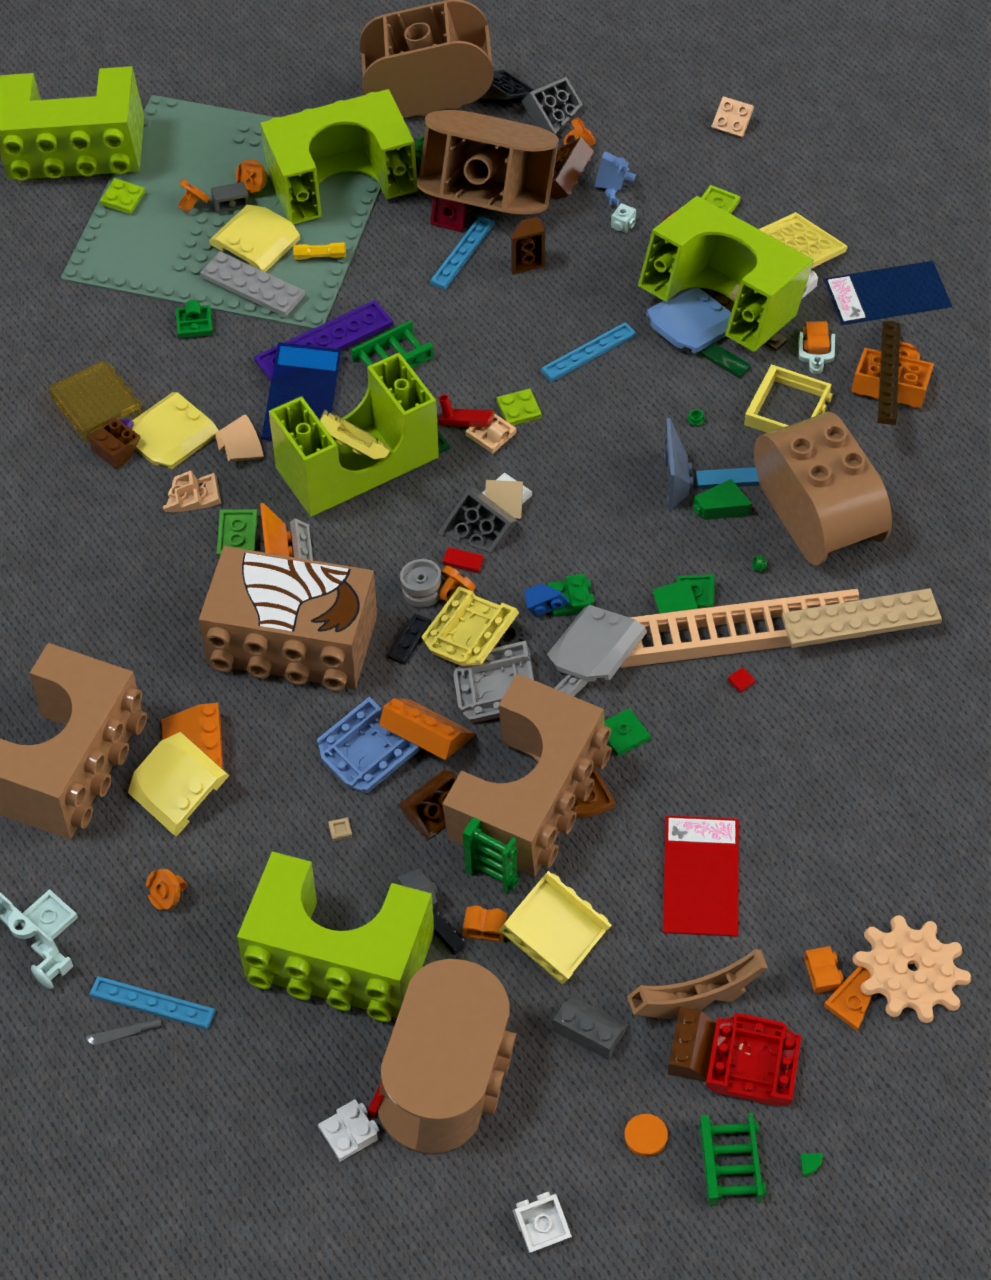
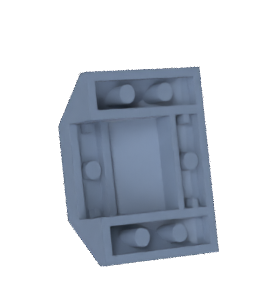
[664,418,693,510]

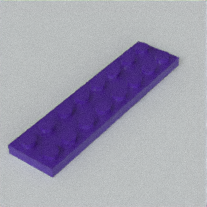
[254,300,393,383]

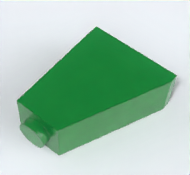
[693,479,752,520]

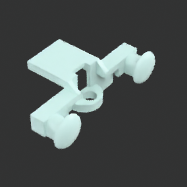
[0,889,78,989]

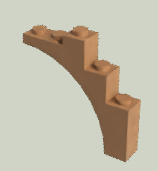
[627,949,768,1019]

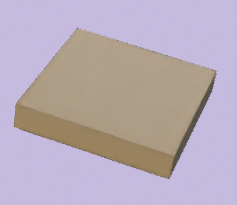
[485,480,523,519]

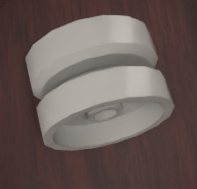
[400,559,443,608]

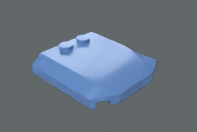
[646,287,731,353]
[317,697,420,793]

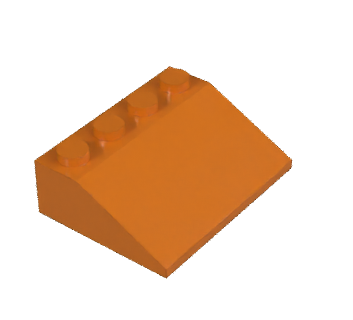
[851,348,934,408]
[260,503,293,557]
[379,698,475,760]
[161,703,224,770]

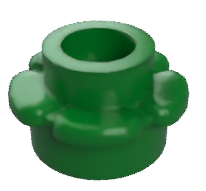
[687,409,705,426]
[752,555,767,573]

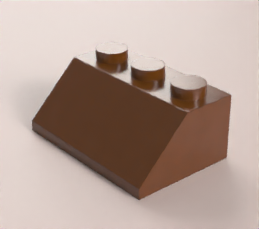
[511,217,545,275]
[398,770,457,839]
[668,1007,716,1082]

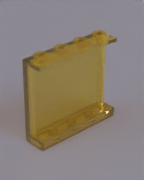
[48,359,142,443]

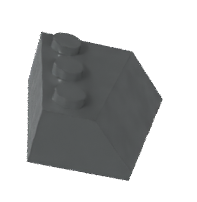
[522,77,583,134]
[437,487,518,552]

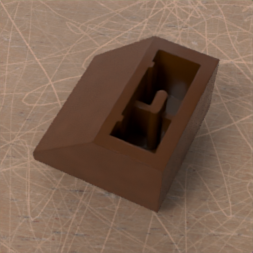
[89,417,141,469]

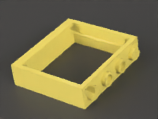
[744,364,833,433]

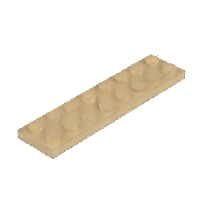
[782,588,942,648]

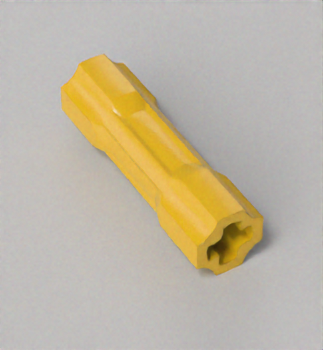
[293,242,346,260]

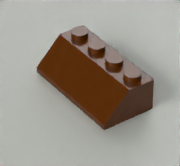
[550,137,594,199]

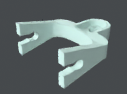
[798,332,835,374]

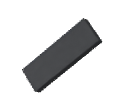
[388,613,432,665]

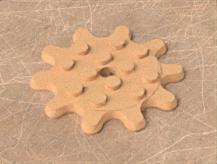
[852,915,971,1023]

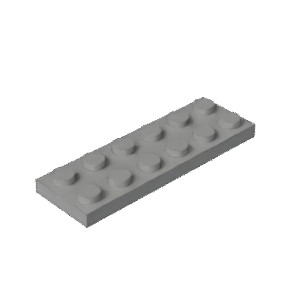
[200,251,305,317]

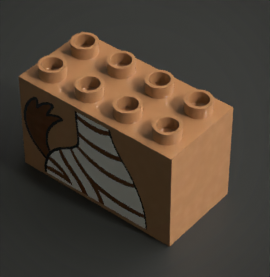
[199,546,377,691]

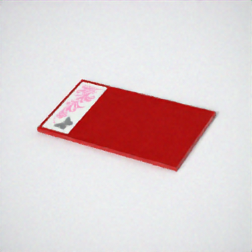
[663,815,739,937]

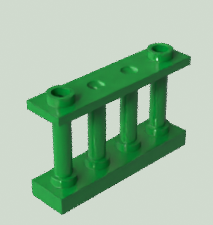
[351,320,434,368]
[462,817,519,894]
[699,1113,766,1206]

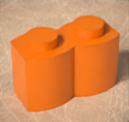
[802,321,830,355]
[462,905,507,942]
[804,946,843,994]

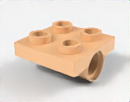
[711,96,754,138]
[466,414,516,454]

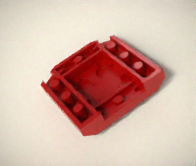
[705,1013,802,1106]

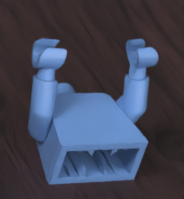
[594,151,636,206]

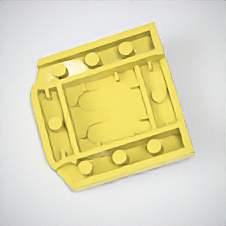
[209,205,300,272]
[132,392,219,469]
[320,410,390,459]
[422,586,519,666]
[128,732,229,836]

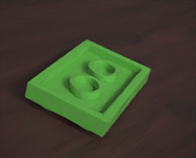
[217,509,258,558]

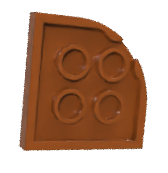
[571,768,616,818]

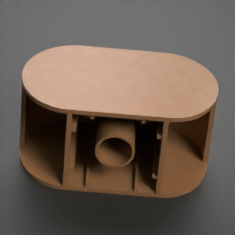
[360,0,493,118]
[417,110,559,214]
[754,412,892,565]
[377,959,517,1153]

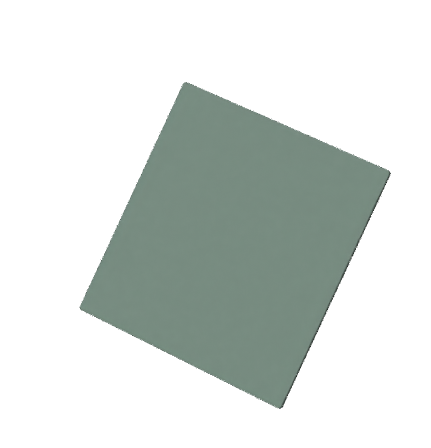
[61,95,381,329]

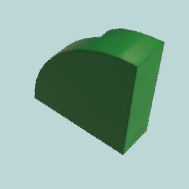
[800,1153,823,1177]

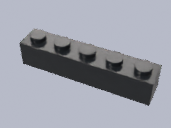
[433,909,465,955]

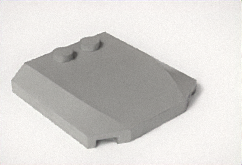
[547,605,647,682]
[454,641,534,724]

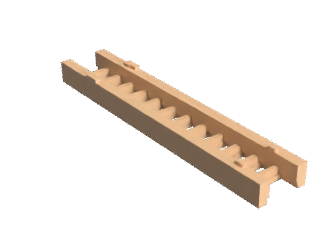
[621,589,866,668]

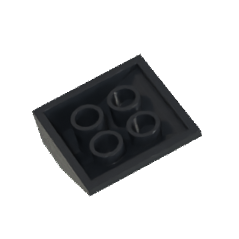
[479,70,534,99]

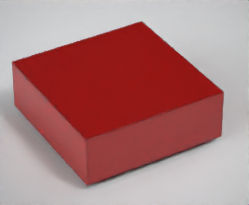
[728,667,755,693]

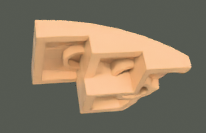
[215,415,264,462]
[163,471,221,512]

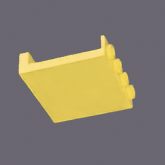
[499,871,611,984]

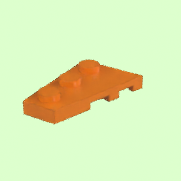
[824,966,872,1032]

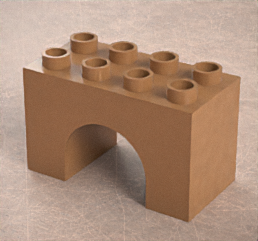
[0,643,147,840]
[442,673,612,877]

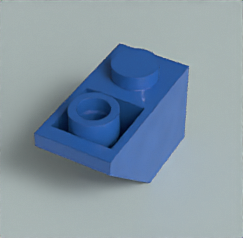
[524,583,569,617]

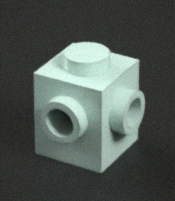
[611,203,636,233]

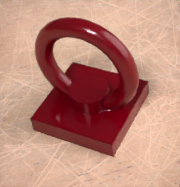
[430,196,475,232]

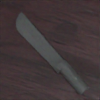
[85,1018,162,1045]

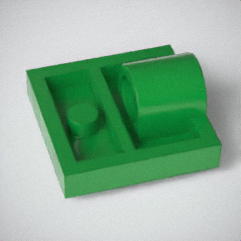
[176,300,213,338]

